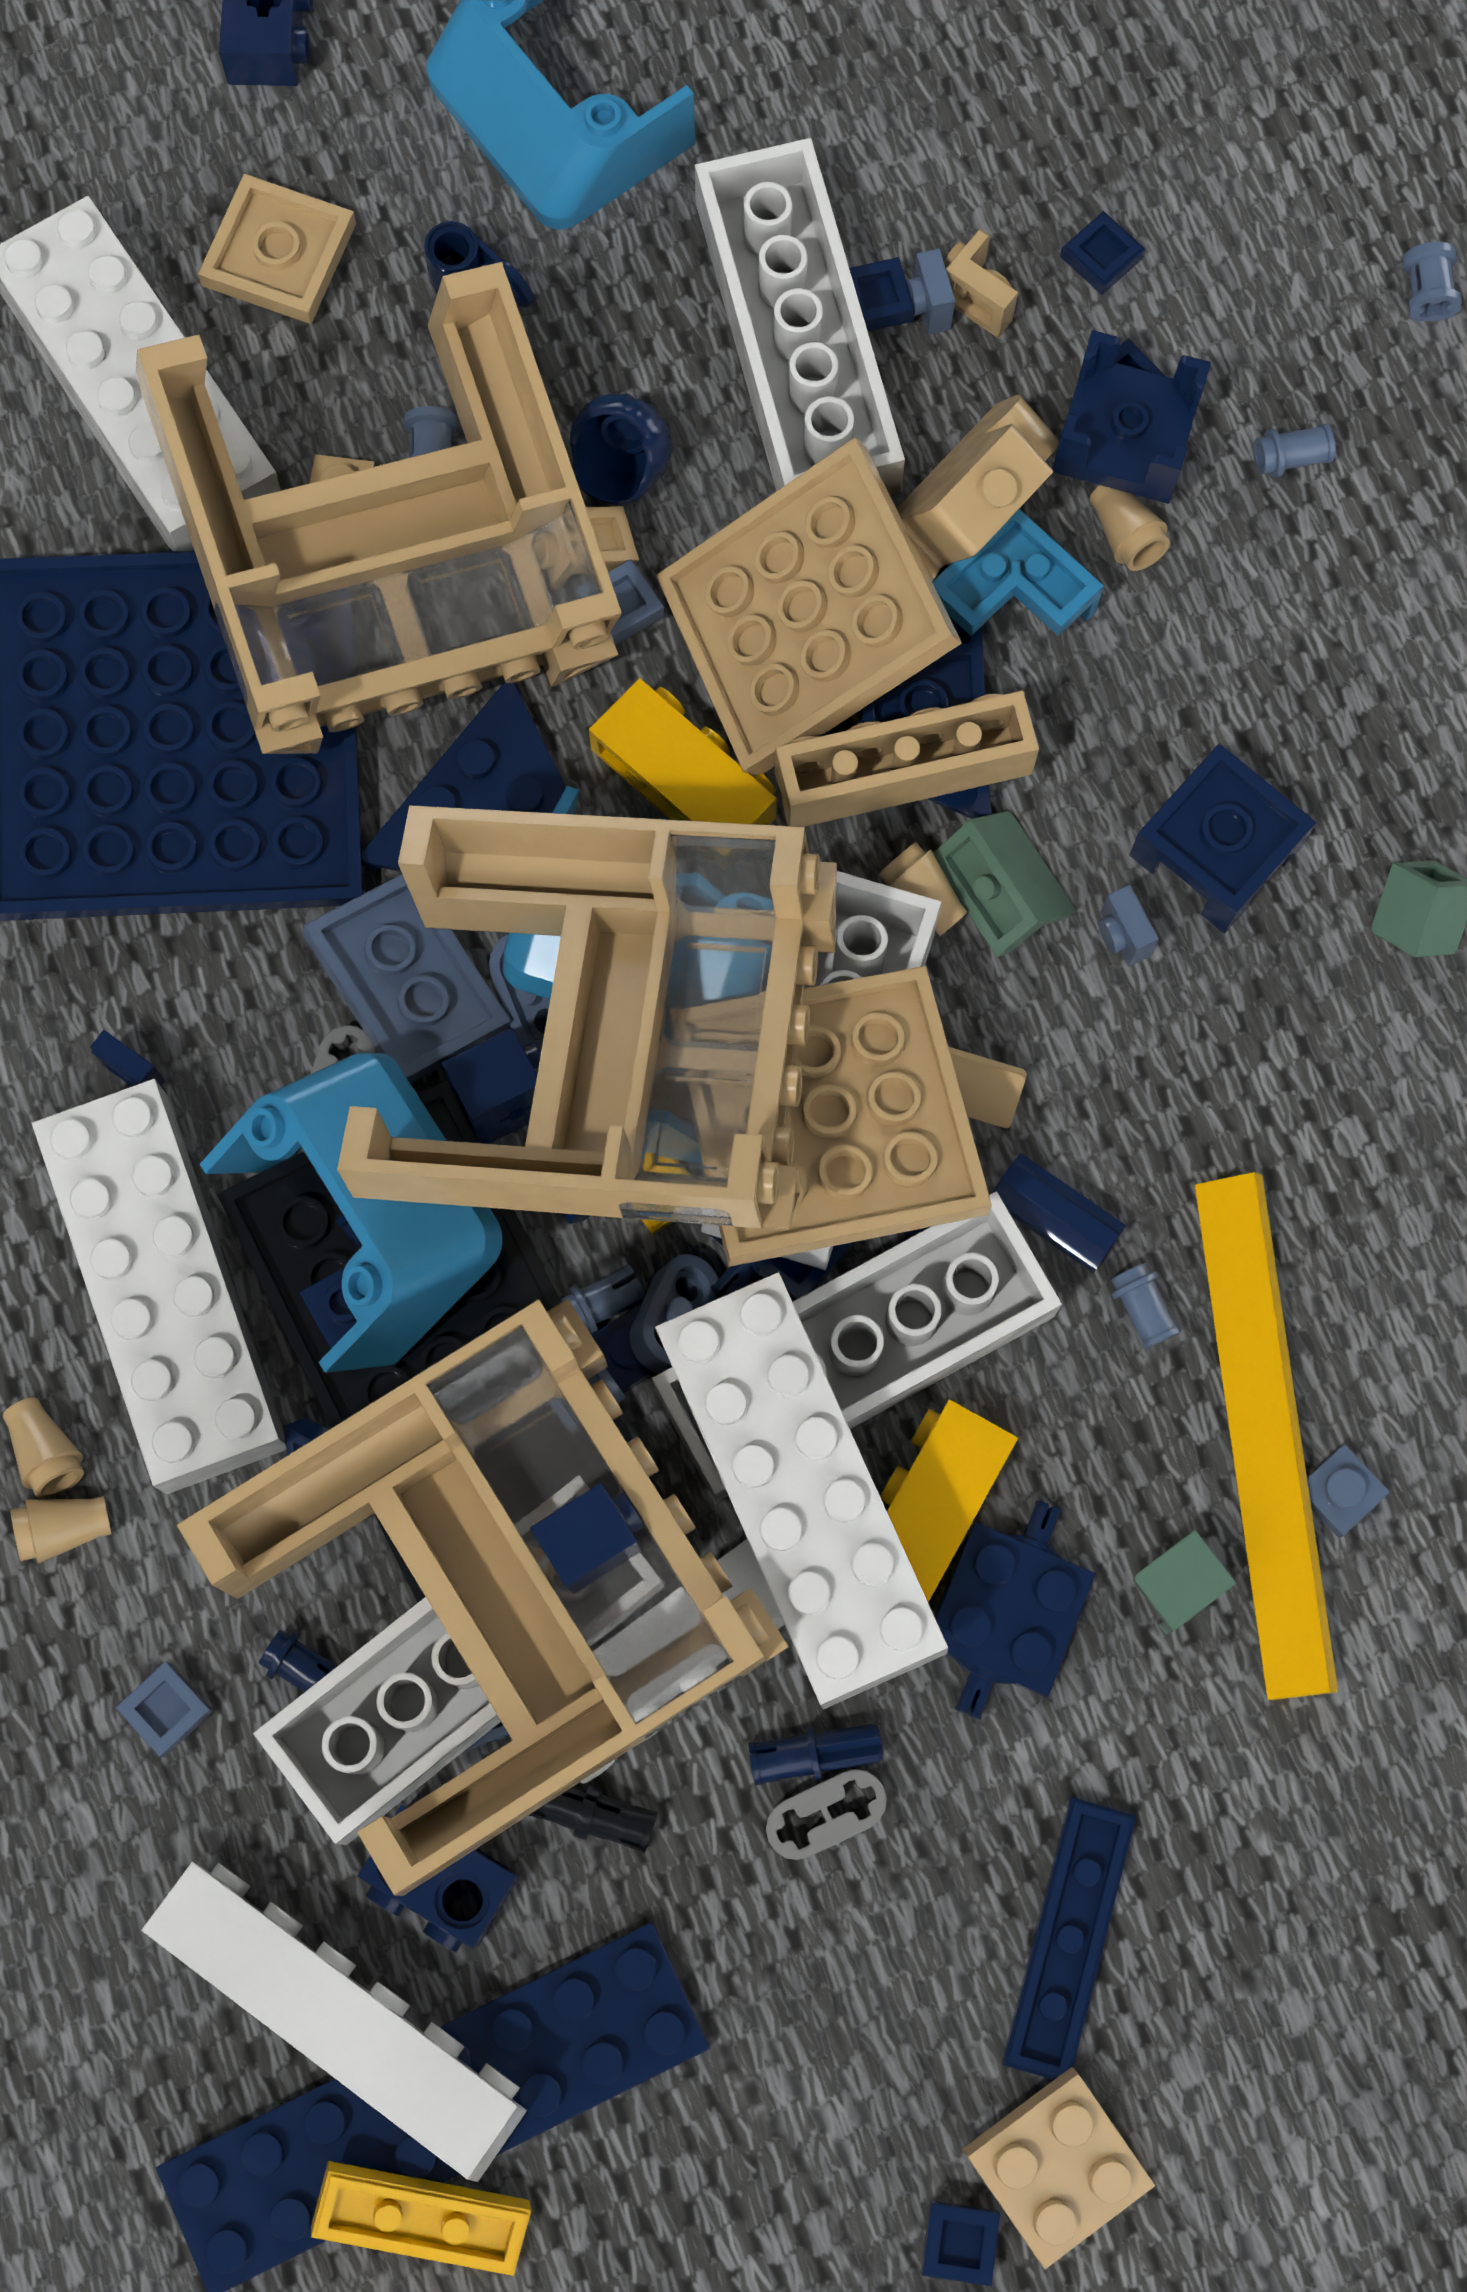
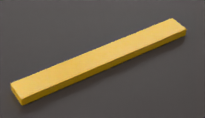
[1195,1172,1338,1700]

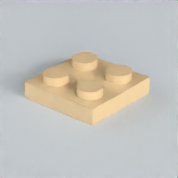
[198,174,356,324]
[962,2067,1155,2269]

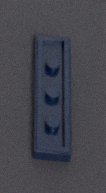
[1001,1797,1136,2080]

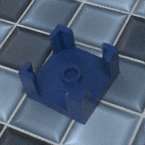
[1052,330,1211,504]
[1129,743,1317,934]

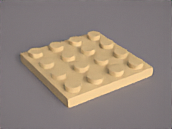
[656,437,962,777]
[670,966,992,1267]

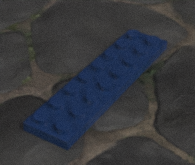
[156,1921,710,2292]

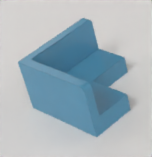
[932,509,1104,636]

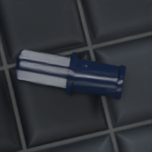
[748,1724,884,1785]

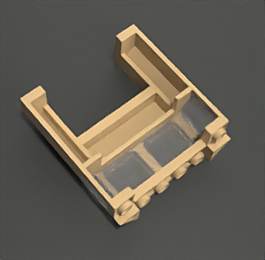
[135,262,622,754]
[337,805,837,1231]
[177,1298,789,1896]

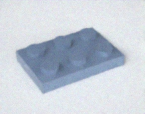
[302,874,511,1084]

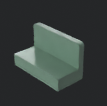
[933,811,1076,957]

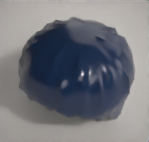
[569,393,673,505]

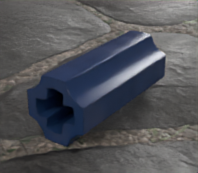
[991,1153,1127,1273]

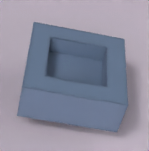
[906,248,955,335]
[579,559,664,645]
[1098,885,1159,967]
[1307,1444,1390,1538]
[116,1661,214,1758]

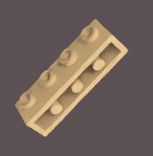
[775,691,1039,827]

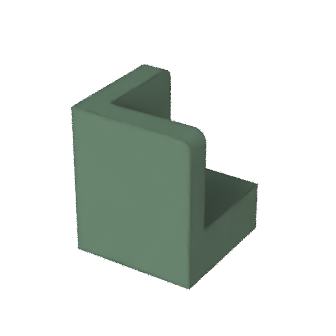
[1371,860,1467,957]
[1133,1530,1236,1635]

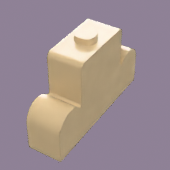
[896,395,1060,581]

